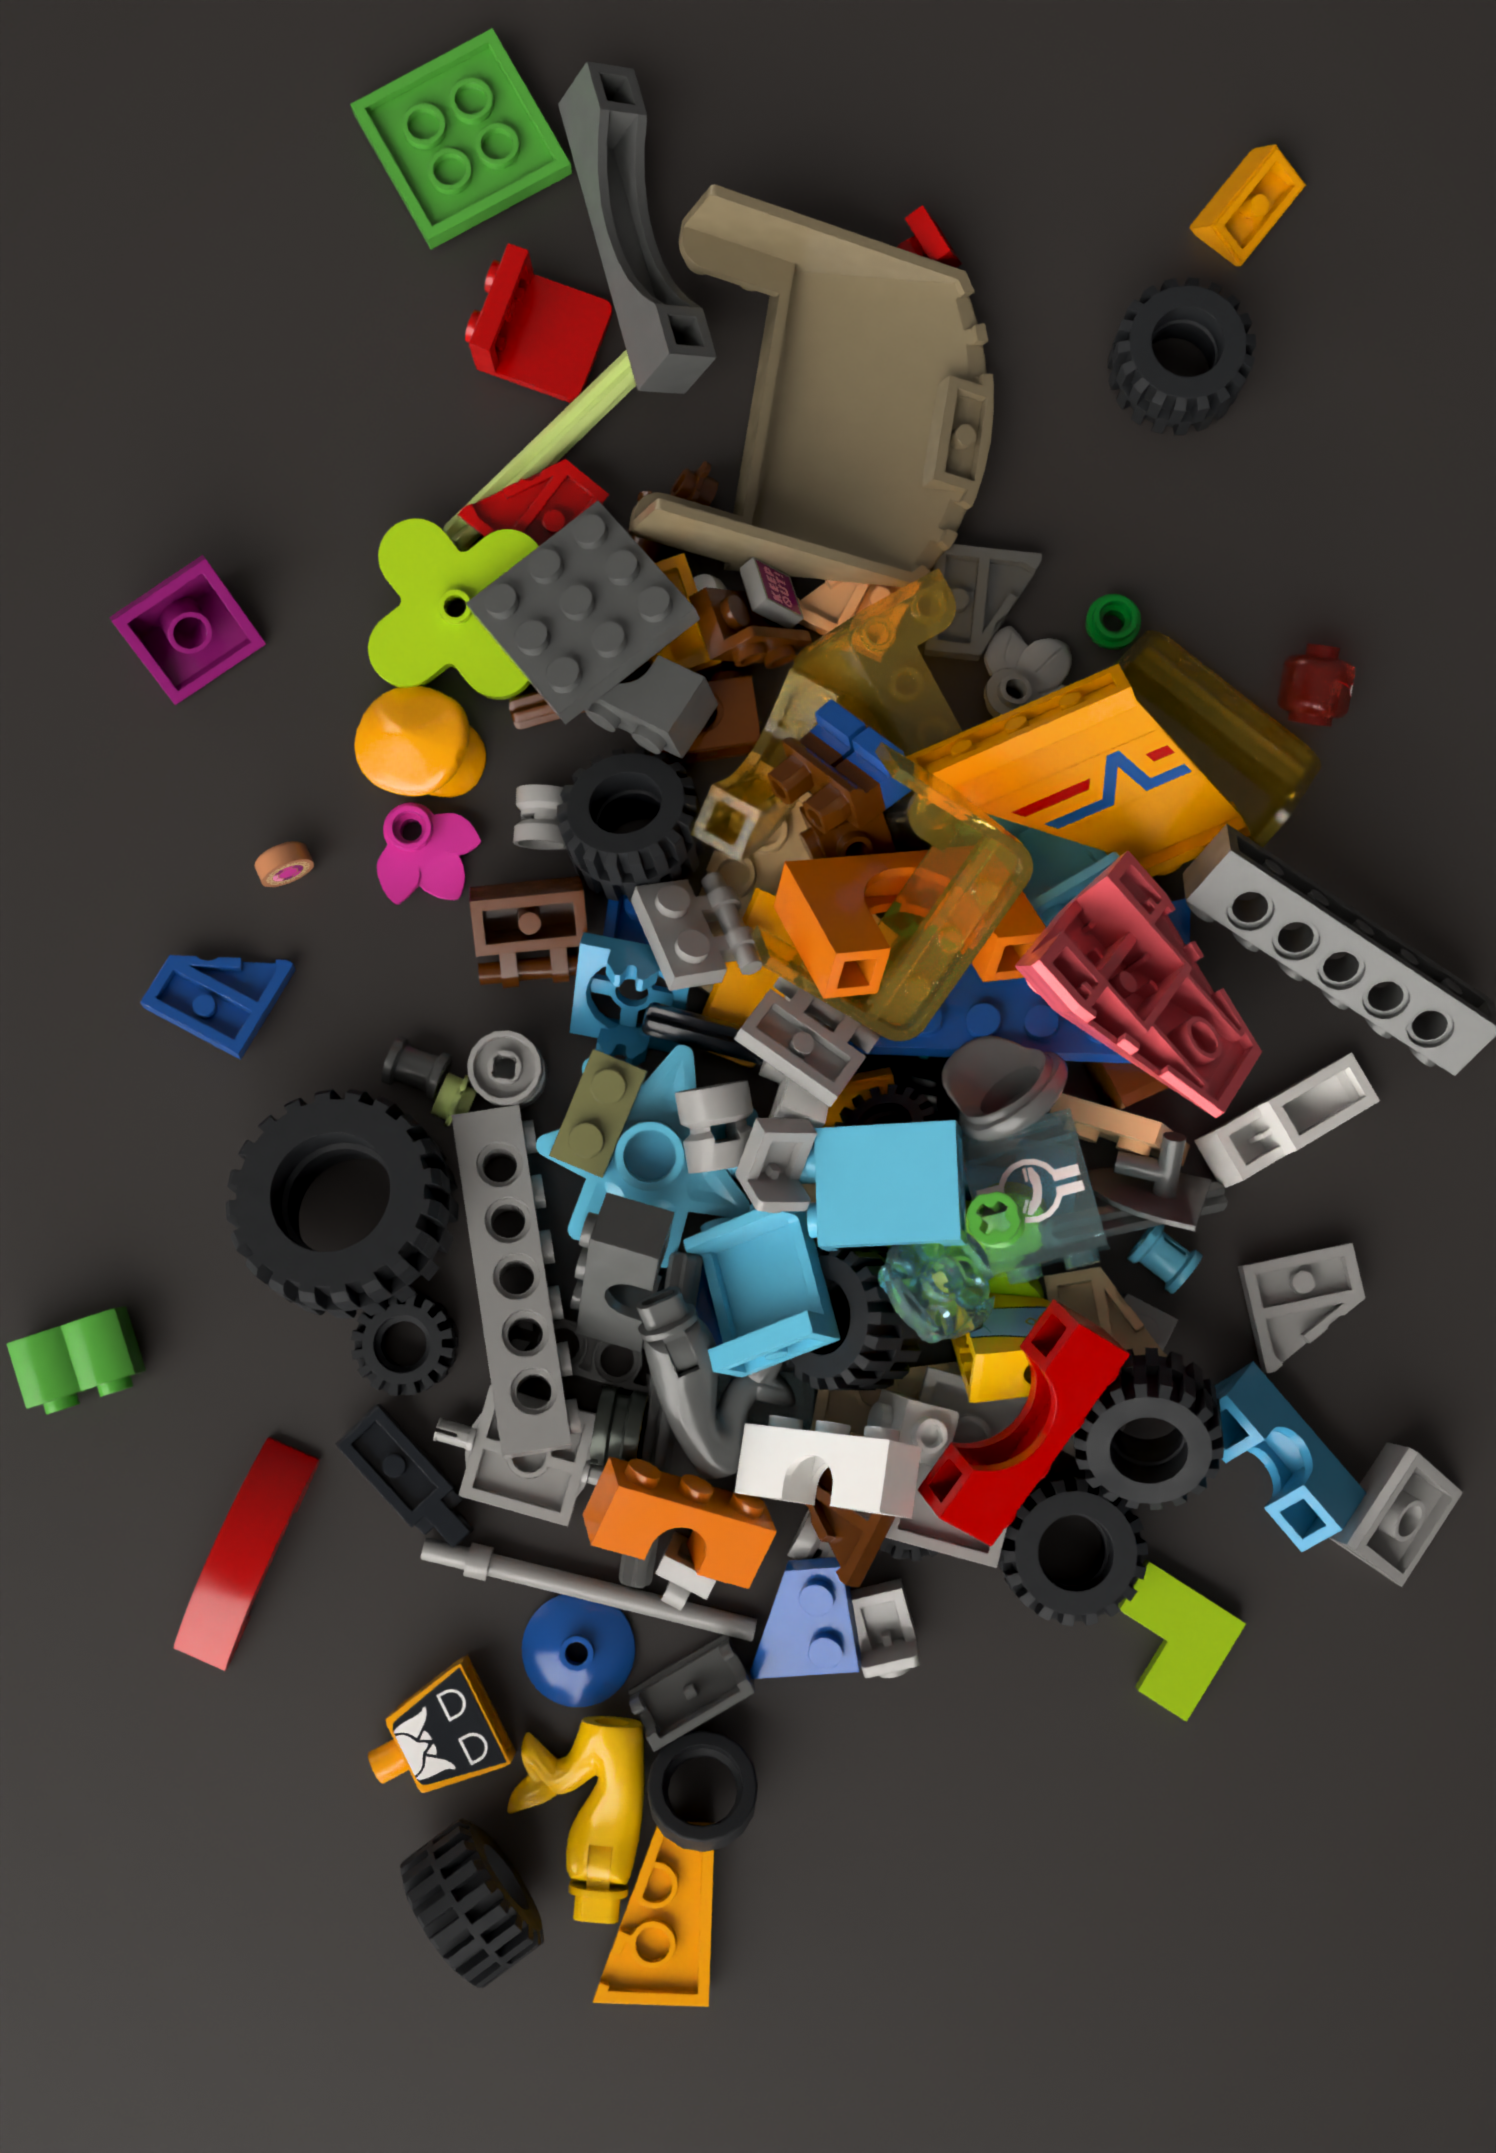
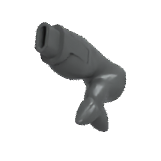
[636,1286,796,1480]

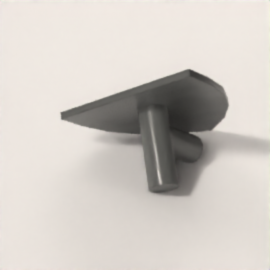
[1077,1132,1212,1231]

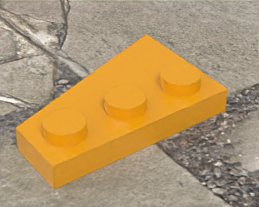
[593,1822,714,2007]

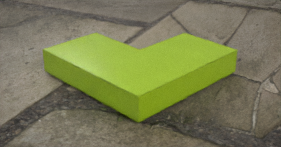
[1117,1560,1246,1722]

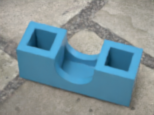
[1215,1361,1366,1552]

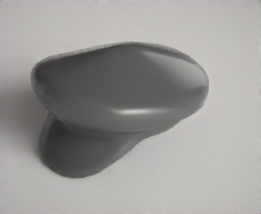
[942,1035,1068,1141]

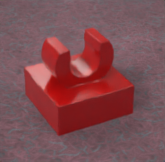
[897,205,962,268]

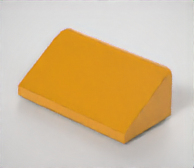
[1189,144,1306,267]

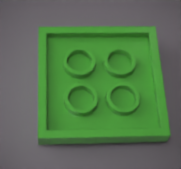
[350,28,572,250]

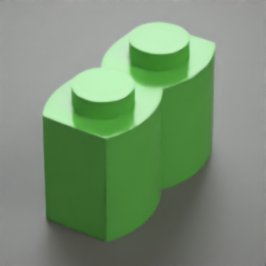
[7,1306,146,1415]

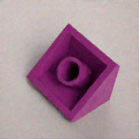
[109,555,266,705]

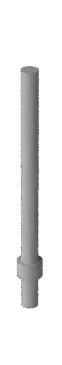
[421,1537,757,1641]

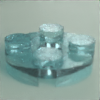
[878,1232,995,1343]

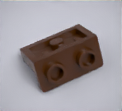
[689,587,812,669]

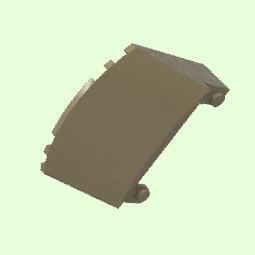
[628,185,994,588]

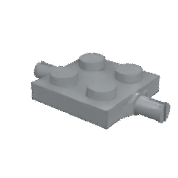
[433,1385,605,1527]

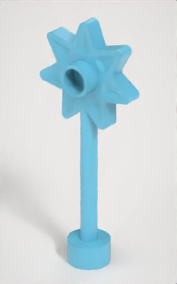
[536,1044,1077,1268]

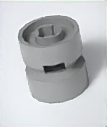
[467,1030,548,1109]
[675,1080,753,1173]

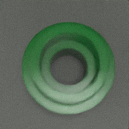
[1085,594,1141,650]

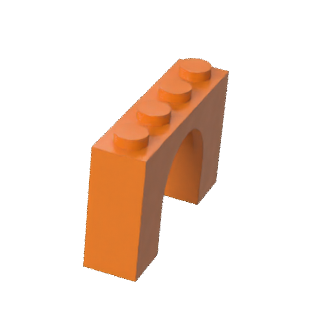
[773,845,1046,999]

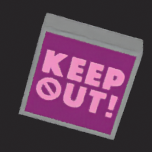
[740,557,804,629]

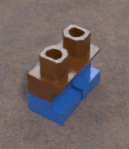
[768,699,912,834]

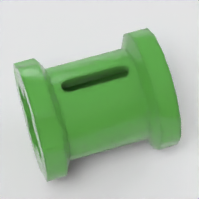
[967,1192,1025,1249]

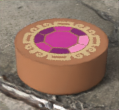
[254,841,314,887]

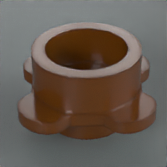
[670,461,719,506]

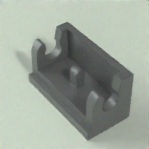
[628,1634,755,1752]

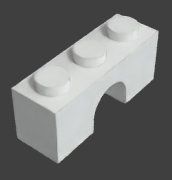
[734,1415,922,1519]

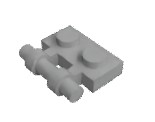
[631,872,763,991]
[734,968,881,1107]

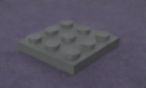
[466,500,700,725]

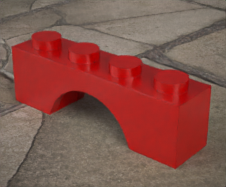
[917,1299,1130,1547]

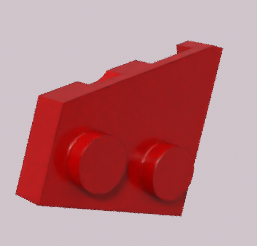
[457,459,609,546]

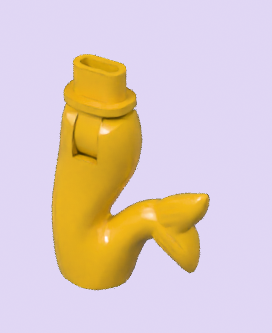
[507,1716,645,1924]

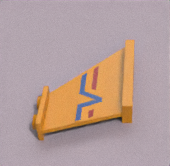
[905,663,1250,877]

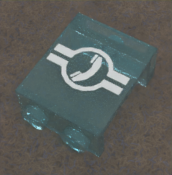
[963,1108,1110,1285]

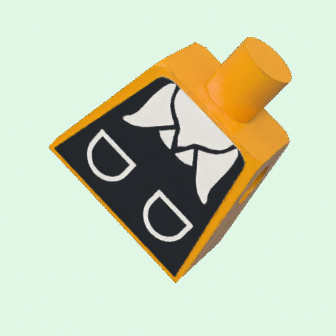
[368,1654,516,1793]

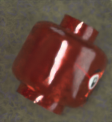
[1277,644,1356,727]

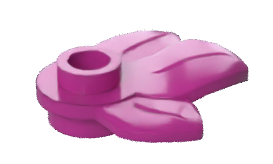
[377,802,481,905]

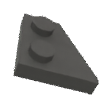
[924,544,1042,661]

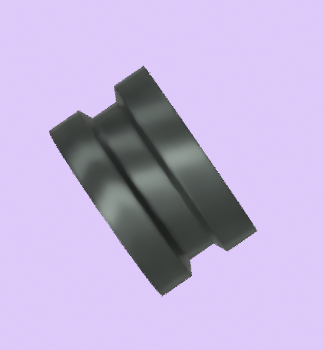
[590,1385,648,1466]

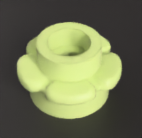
[431,1073,477,1126]

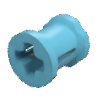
[1127,1225,1203,1294]

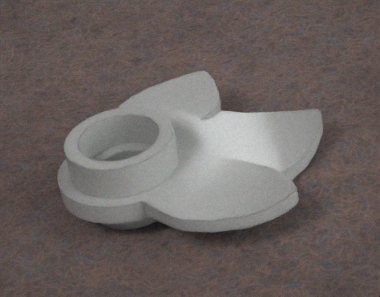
[984,626,1072,718]

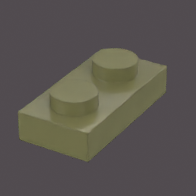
[549,1049,648,1178]

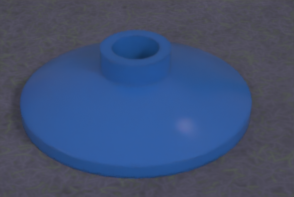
[522,1594,635,1707]

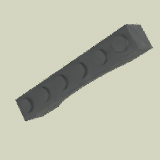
[558,61,717,394]

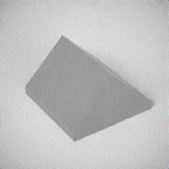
[1329,1442,1463,1587]

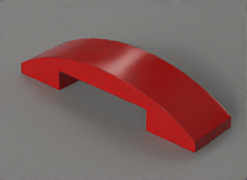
[173,1437,321,1671]

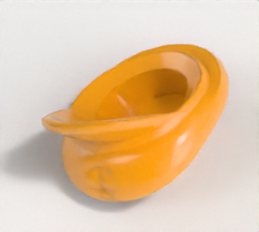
[355,686,486,798]

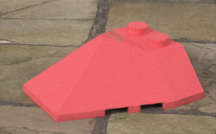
[1015,850,1262,1118]

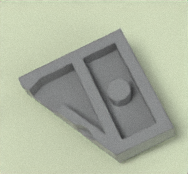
[1238,1243,1365,1373]

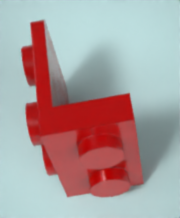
[465,243,613,403]

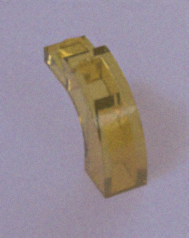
[691,667,846,861]

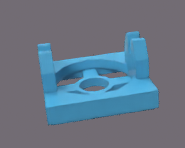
[569,932,690,1066]

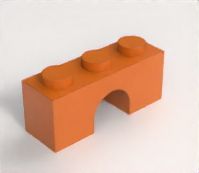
[582,1456,777,1589]

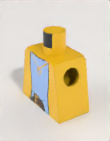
[951,1291,1051,1403]

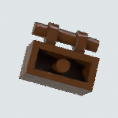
[469,876,588,988]

